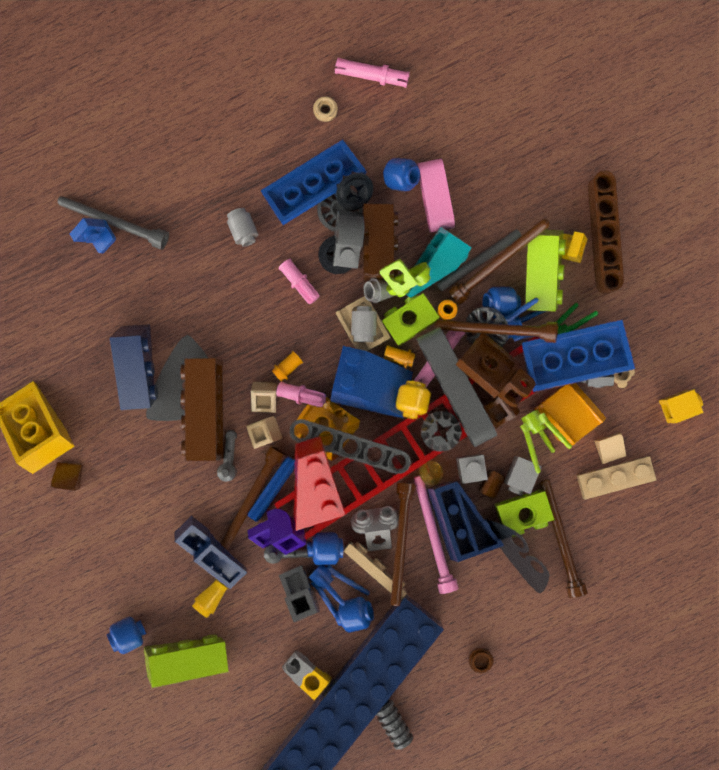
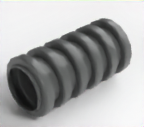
[376,700,414,750]

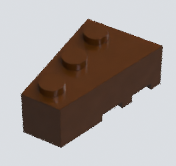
[363,204,398,282]

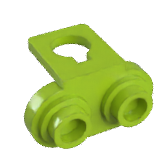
[380,259,431,297]

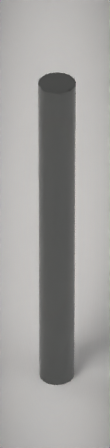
[436,229,522,292]

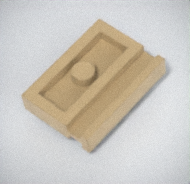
[335,296,391,351]

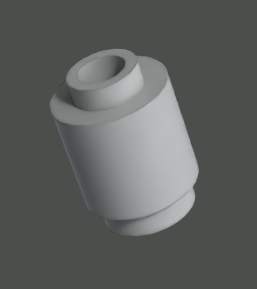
[227,208,258,247]
[351,306,377,342]

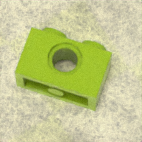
[382,293,440,347]
[494,489,554,537]

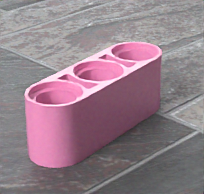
[417,159,455,233]

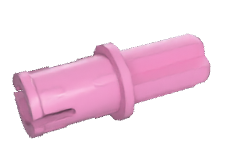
[278,259,319,304]
[276,381,326,407]

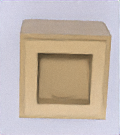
[251,382,277,413]
[246,416,282,449]
[594,433,626,464]

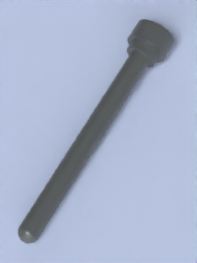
[57,196,169,250]

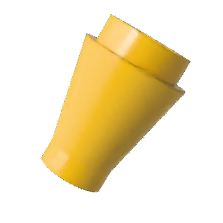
[192,579,228,618]

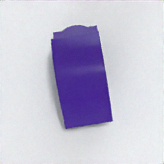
[247,509,306,555]

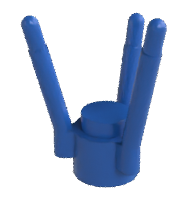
[500,298,546,342]
[308,565,370,618]

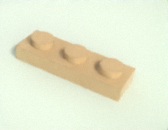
[576,456,656,500]
[343,540,407,600]

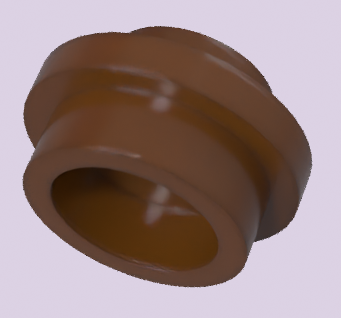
[468,648,494,673]

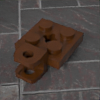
[455,333,536,407]

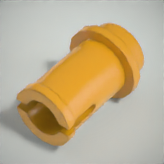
[437,300,458,320]
[383,345,416,368]
[272,351,304,381]

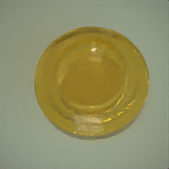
[419,461,443,486]

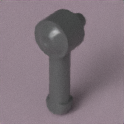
[217,430,237,482]
[264,544,312,564]

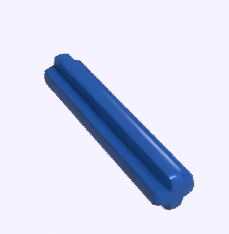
[248,456,295,522]

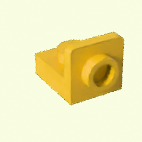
[562,231,588,263]

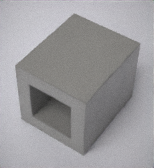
[456,454,488,484]
[503,456,542,496]

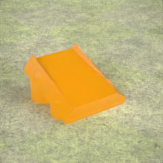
[534,383,606,445]
[294,391,360,461]

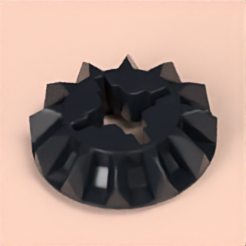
[334,171,373,210]
[318,236,352,275]

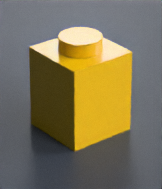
[659,389,704,423]

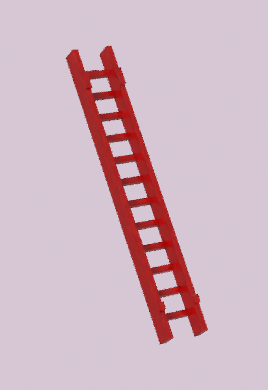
[274,337,540,540]

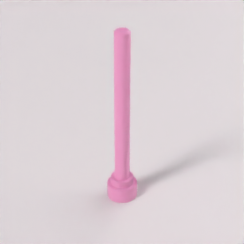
[413,475,459,594]

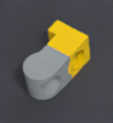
[282,651,332,700]

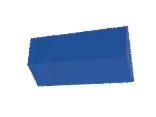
[260,140,367,225]
[521,320,635,392]

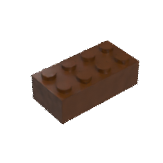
[180,358,224,461]

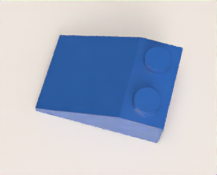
[331,346,413,418]

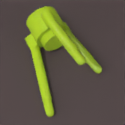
[520,409,572,473]

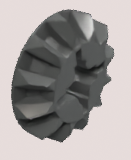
[421,411,462,452]

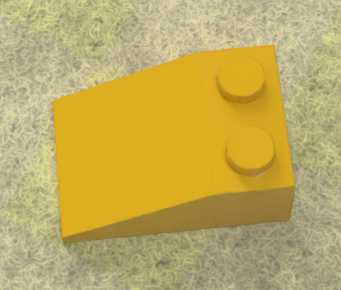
[0,381,75,474]

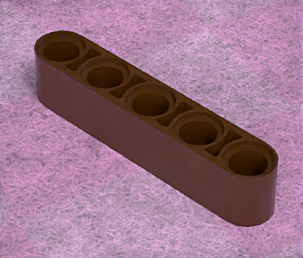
[588,170,624,294]

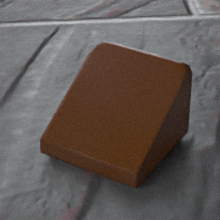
[484,397,520,429]
[50,462,83,491]
[479,469,505,499]

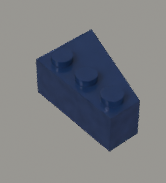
[110,324,158,410]
[427,481,504,562]

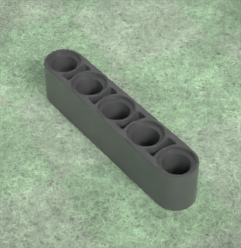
[417,327,497,447]
[290,419,411,474]

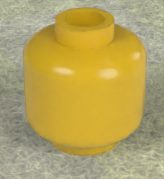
[396,381,431,419]

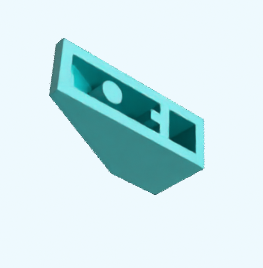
[406,227,472,298]

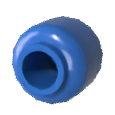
[383,158,420,191]
[482,286,521,319]
[307,532,343,565]
[335,597,374,633]
[107,616,146,654]

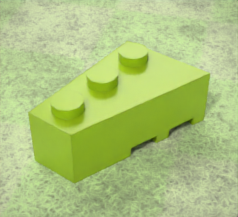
[526,230,566,312]
[144,635,229,688]

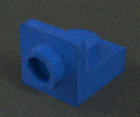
[70,218,116,254]

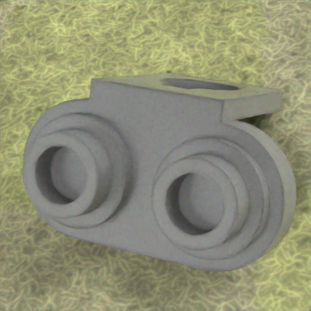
[351,506,399,551]

